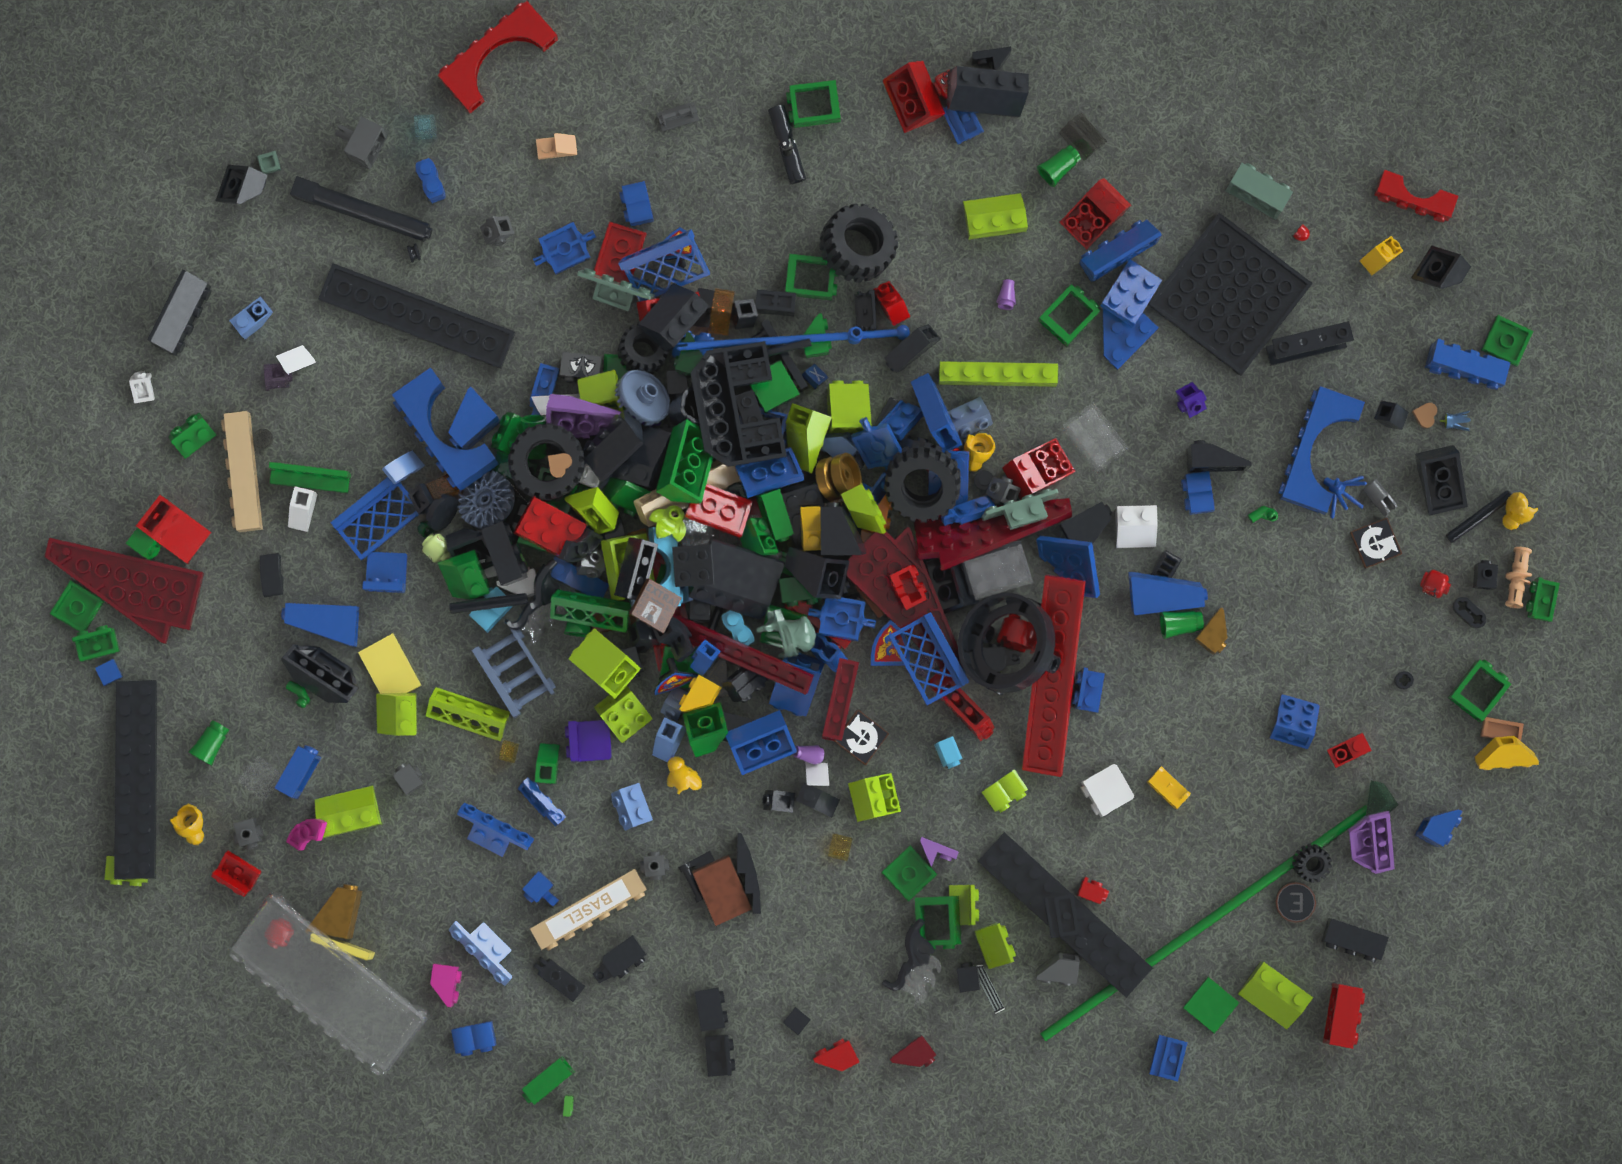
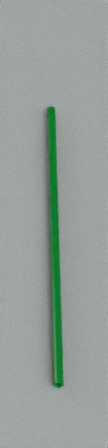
[1040,805,1371,1041]

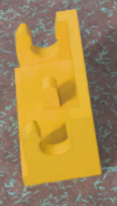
[1147,766,1191,809]

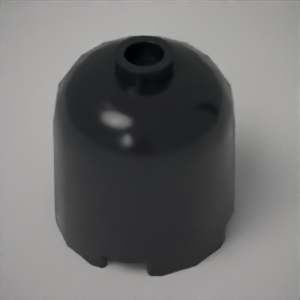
[669,387,700,427]

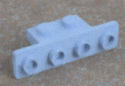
[449,921,512,986]

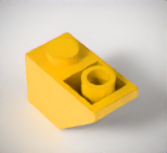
[1360,236,1403,275]
[679,675,722,712]

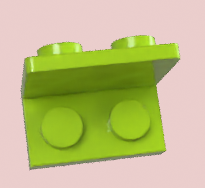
[594,686,652,743]
[949,885,979,925]

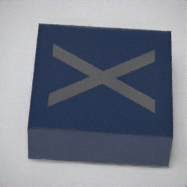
[802,364,829,389]

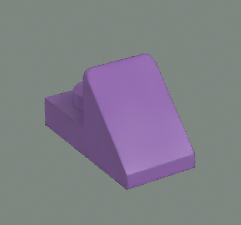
[920,837,959,867]

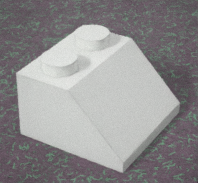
[1115,505,1157,548]

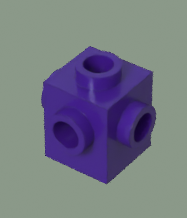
[1175,382,1207,418]

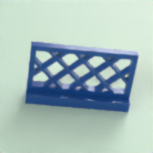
[618,229,710,302]
[330,477,420,561]
[888,612,969,706]

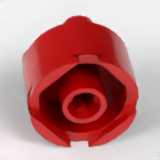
[997,614,1037,654]

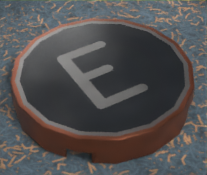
[1275,882,1316,923]

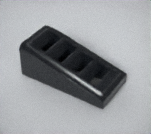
[1151,550,1182,578]

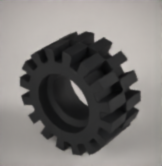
[1292,844,1332,883]

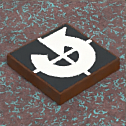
[1350,518,1402,569]
[834,710,889,765]

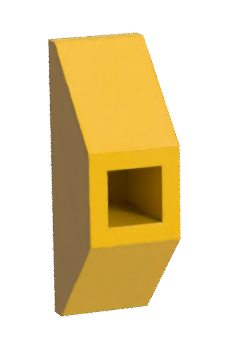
[1475,736,1539,770]

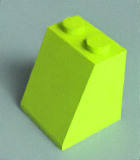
[827,380,871,433]
[568,628,641,699]

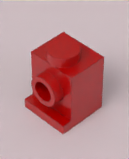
[1077,877,1109,904]

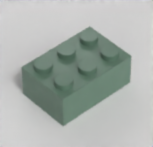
[1225,163,1293,220]

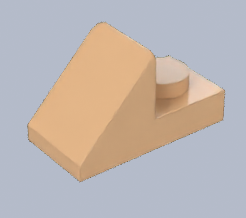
[536,133,577,160]

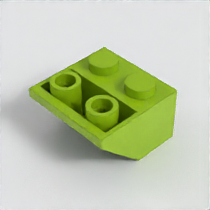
[577,370,627,412]
[841,484,887,534]
[564,487,619,534]
[848,773,901,822]

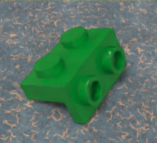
[491,412,523,454]
[168,413,216,459]
[1526,577,1560,622]
[72,625,120,662]

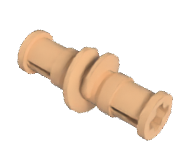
[1505,547,1532,609]

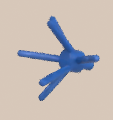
[1323,476,1367,519]

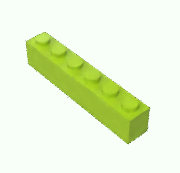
[939,362,1058,387]

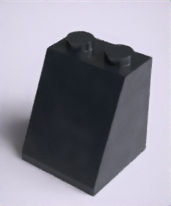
[821,502,866,555]
[785,547,850,599]

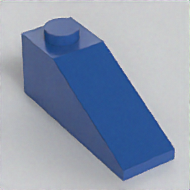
[551,556,609,598]

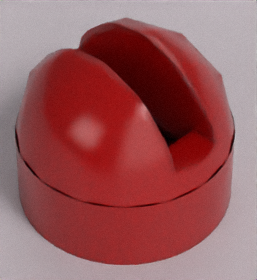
[1293,224,1310,241]

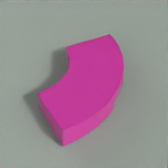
[286,819,327,850]

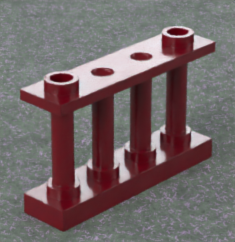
[822,658,859,741]

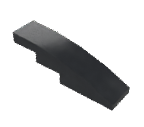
[737,833,761,914]

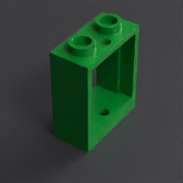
[786,80,841,128]
[785,254,838,301]
[1038,284,1100,347]
[755,488,794,542]
[1448,659,1511,722]
[915,896,961,949]
[522,1056,575,1105]

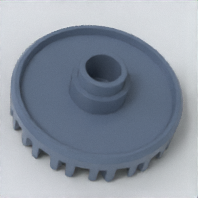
[615,370,670,427]
[457,471,515,529]

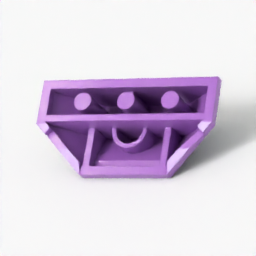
[1348,811,1395,874]

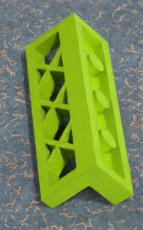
[426,687,510,742]

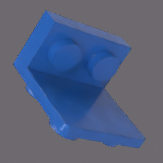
[362,552,407,593]
[1072,667,1105,713]
[1270,694,1320,749]

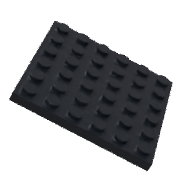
[1148,212,1313,376]

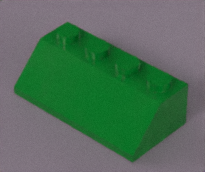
[656,419,713,504]

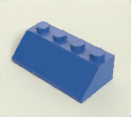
[1079,220,1162,283]

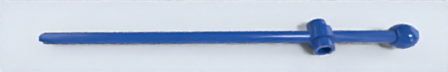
[676,325,910,351]

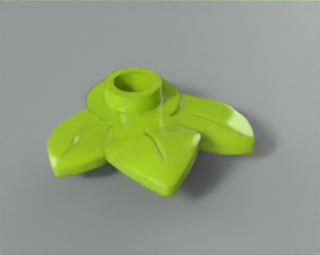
[649,505,686,542]

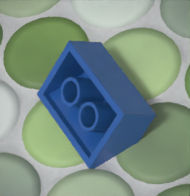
[726,710,797,775]

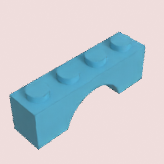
[648,527,683,607]

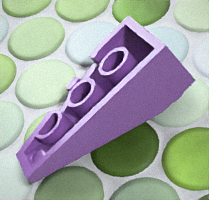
[546,394,621,439]

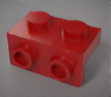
[211,850,262,897]

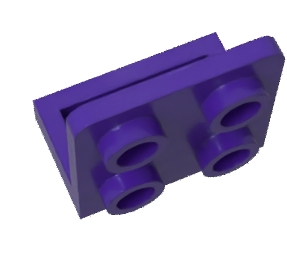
[565,720,612,762]

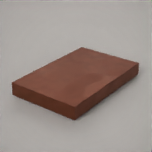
[692,855,752,926]

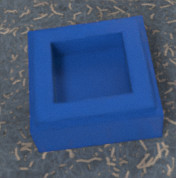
[95,659,122,686]

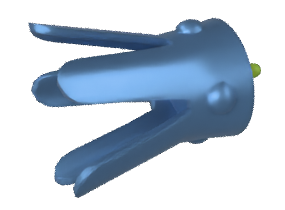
[1440,411,1471,431]

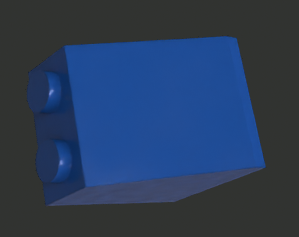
[448,387,500,450]
[769,652,825,716]

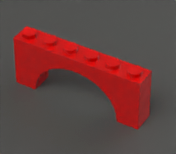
[438,1,559,114]

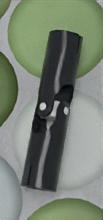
[768,105,806,184]

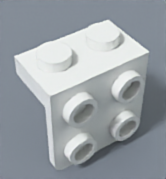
[1080,764,1134,817]

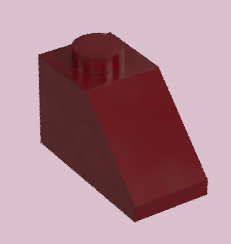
[889,1035,936,1067]

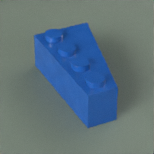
[1425,339,1511,390]

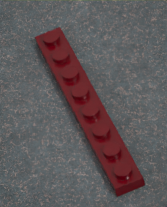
[672,613,814,695]

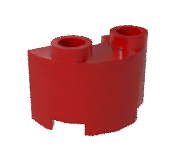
[889,564,927,610]

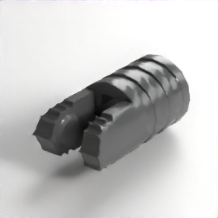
[1363,479,1397,516]

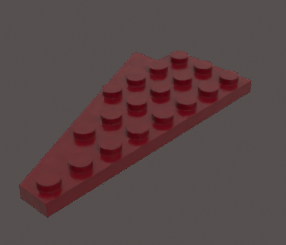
[913,498,1072,571]
[846,527,963,679]
[44,538,204,644]

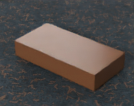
[1480,717,1524,741]

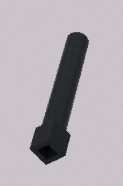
[290,176,433,242]

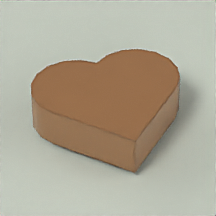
[1412,403,1437,429]
[548,453,572,478]

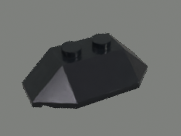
[281,645,359,703]

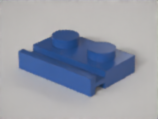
[943,107,984,144]
[878,400,924,441]
[1149,1035,1188,1082]

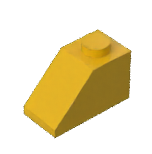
[800,506,821,551]

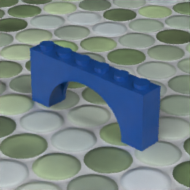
[392,368,499,491]
[1278,386,1365,515]

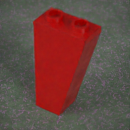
[928,669,995,741]

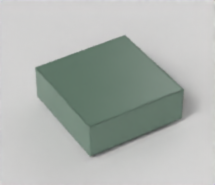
[257,151,281,174]

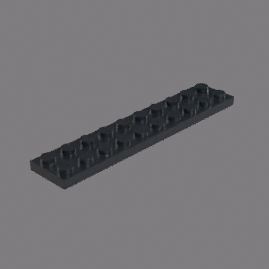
[318,263,515,369]
[114,680,157,880]
[978,832,1153,998]

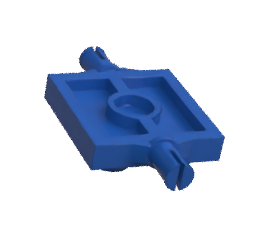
[533,222,596,275]
[851,417,902,471]
[808,597,876,642]

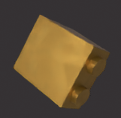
[307,884,362,939]

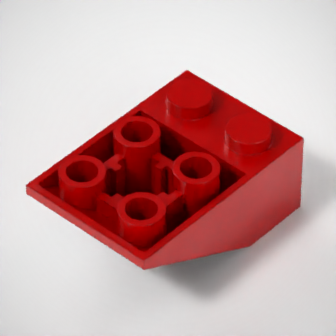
[1059,178,1132,250]
[1002,438,1076,500]
[136,495,212,564]

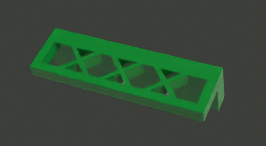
[269,462,351,493]
[550,589,632,633]

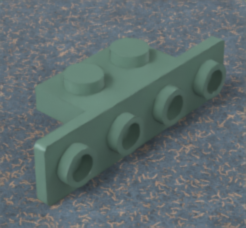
[577,268,655,311]
[982,489,1059,530]

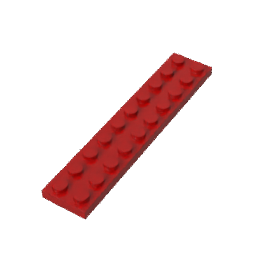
[1022,575,1086,777]

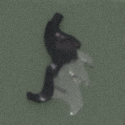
[504,558,562,645]
[882,918,941,1006]

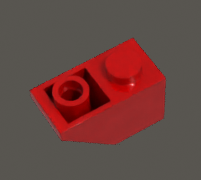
[873,281,911,326]
[1327,733,1372,768]
[813,1038,860,1071]

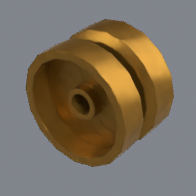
[816,453,862,502]

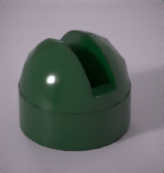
[417,520,434,538]

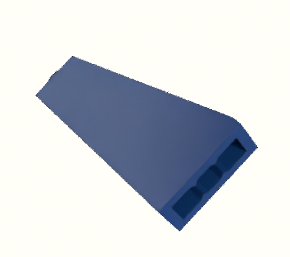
[911,373,962,451]
[1128,572,1208,615]
[281,603,359,647]

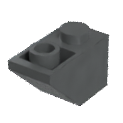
[1036,952,1080,986]

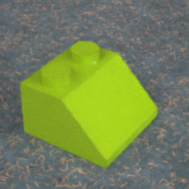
[376,693,417,736]

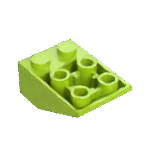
[786,403,832,473]
[974,923,1016,969]

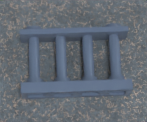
[472,628,556,718]

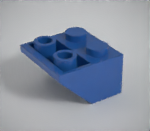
[1415,809,1462,847]

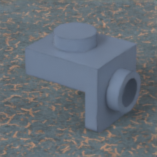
[660,688,688,721]

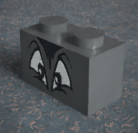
[560,352,603,383]

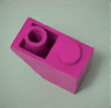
[430,963,462,1007]

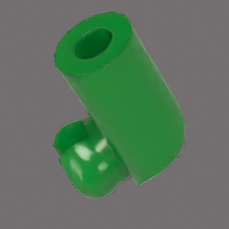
[1247,506,1278,523]
[286,681,310,708]

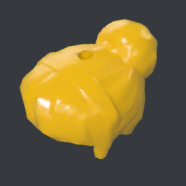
[964,433,995,472]
[1502,492,1538,530]
[667,756,702,794]
[170,803,204,845]

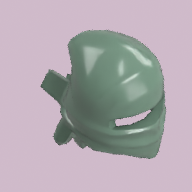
[757,609,816,658]

